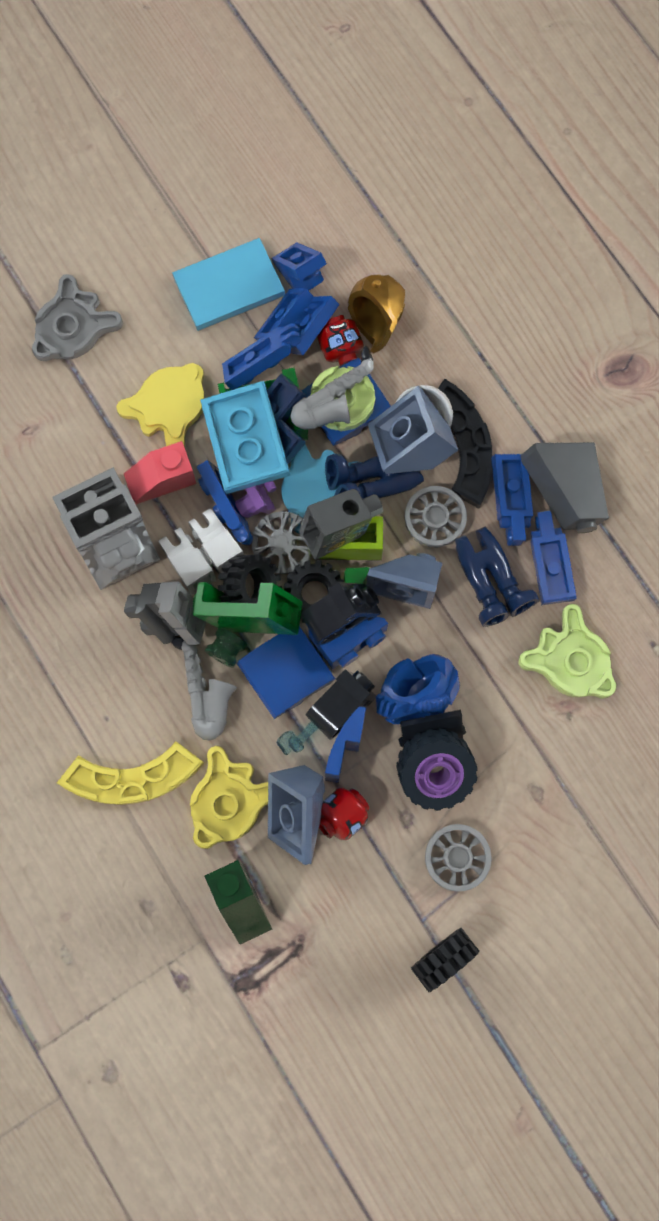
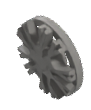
[405,486,467,548]
[252,511,312,574]
[425,824,491,891]

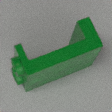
[193,582,303,635]

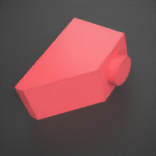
[124,441,197,504]

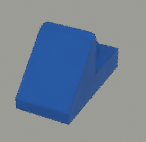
[271,242,327,291]

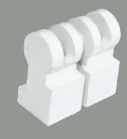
[158,508,244,596]

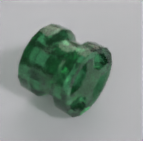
[204,627,247,668]

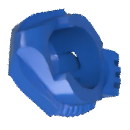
[376,654,460,724]

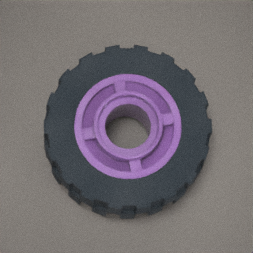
[396,728,478,811]

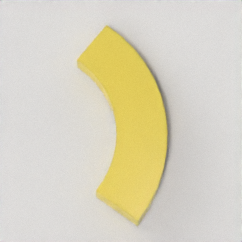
[57,741,204,805]

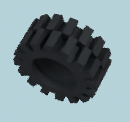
[217,554,282,603]
[284,560,344,624]
[411,928,480,992]

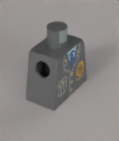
[299,489,383,560]

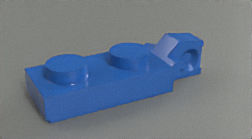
[491,454,533,546]
[530,511,577,606]

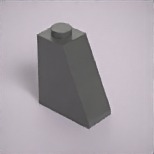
[520,442,609,533]

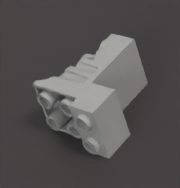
[52,467,160,590]

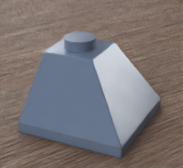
[368,386,458,474]
[366,553,442,609]
[268,765,325,865]

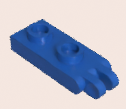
[222,323,301,390]
[196,460,253,545]

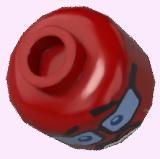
[317,315,364,366]
[319,788,369,840]

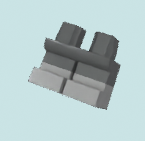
[124,581,206,645]

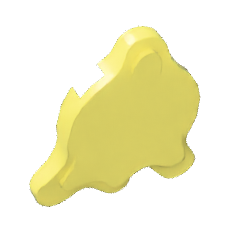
[116,363,204,447]
[190,746,268,849]

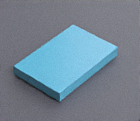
[172,238,285,331]
[200,381,291,494]

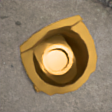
[347,275,405,354]

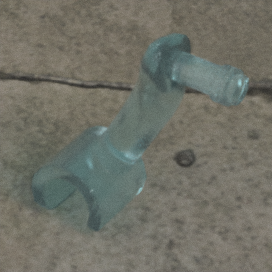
[276,722,318,755]

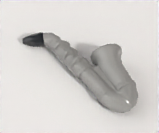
[290,346,374,430]
[170,636,237,741]

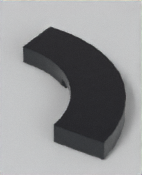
[438,378,493,509]

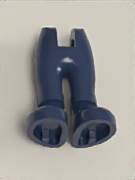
[325,453,424,499]
[455,526,539,627]

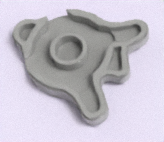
[32,274,123,361]

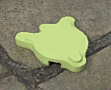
[518,604,616,699]

